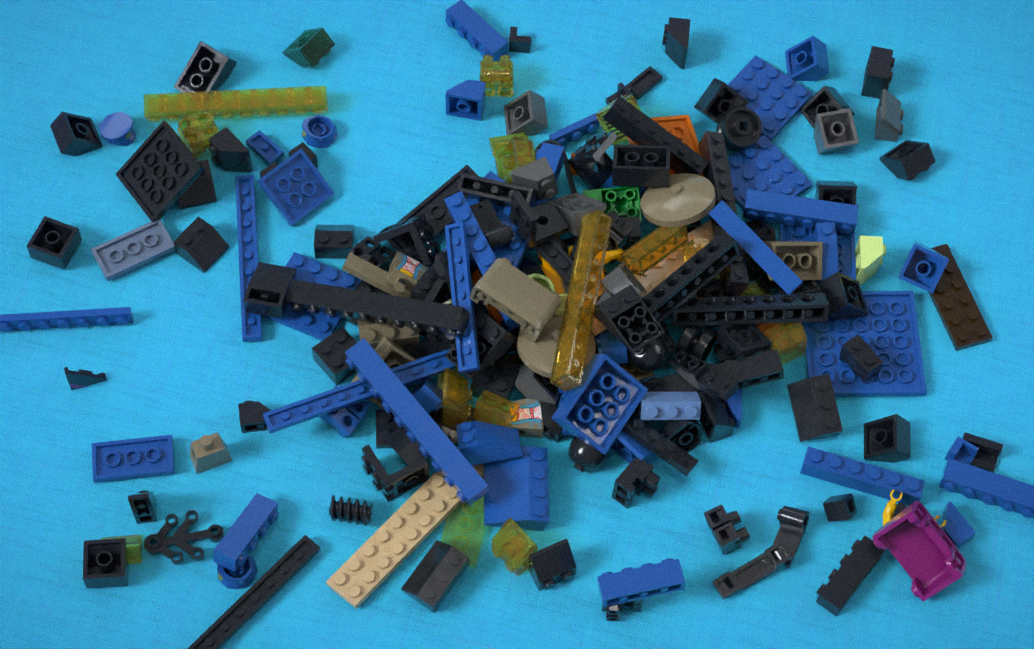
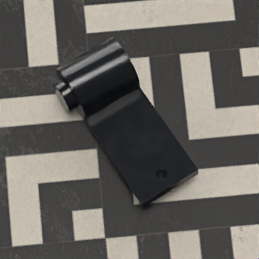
[469,199,514,250]
[773,506,809,568]

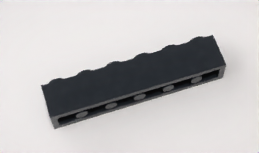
[603,96,709,175]

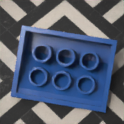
[551,354,648,454]
[483,446,549,531]

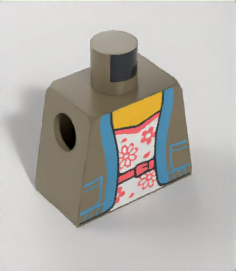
[387,251,429,294]
[498,398,543,438]

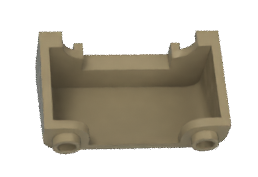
[469,258,562,343]

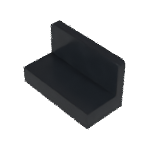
[962,432,1003,472]

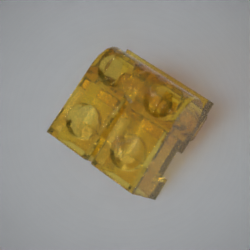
[479,55,513,97]
[177,109,219,157]

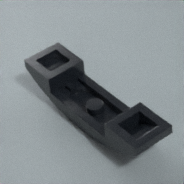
[712,540,793,599]

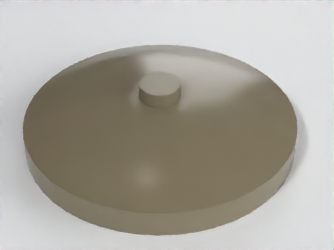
[640,173,716,227]
[517,314,596,379]

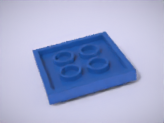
[257,148,334,226]

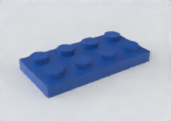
[92,435,175,483]

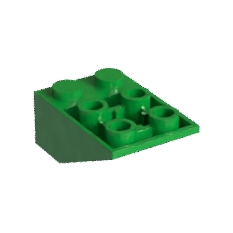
[583,186,642,222]

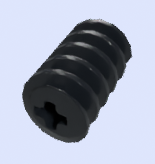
[329,495,373,526]

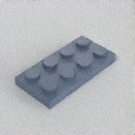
[91,219,175,281]

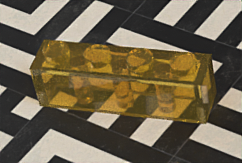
[620,225,688,276]

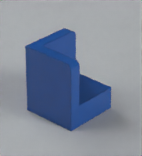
[945,436,979,465]

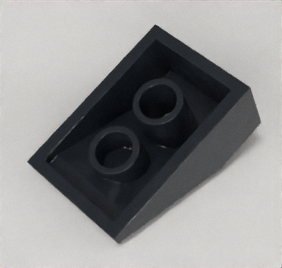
[174,41,237,105]

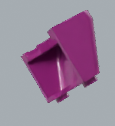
[872,500,967,601]

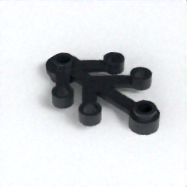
[144,510,224,565]

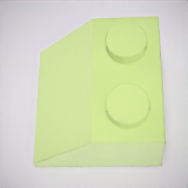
[855,236,886,286]

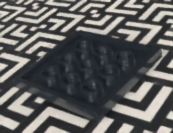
[116,120,205,222]

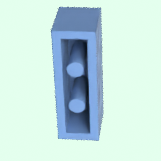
[637,392,701,420]

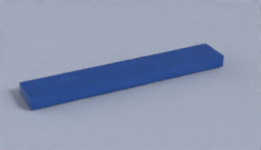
[708,200,803,294]

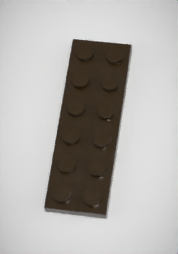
[928,244,993,351]

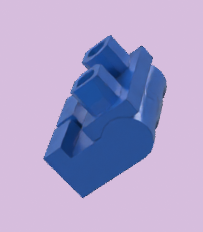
[319,385,371,438]

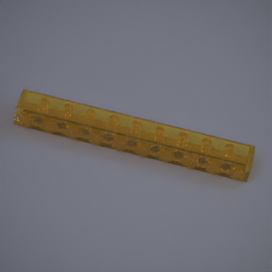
[143,86,328,122]
[550,209,612,391]

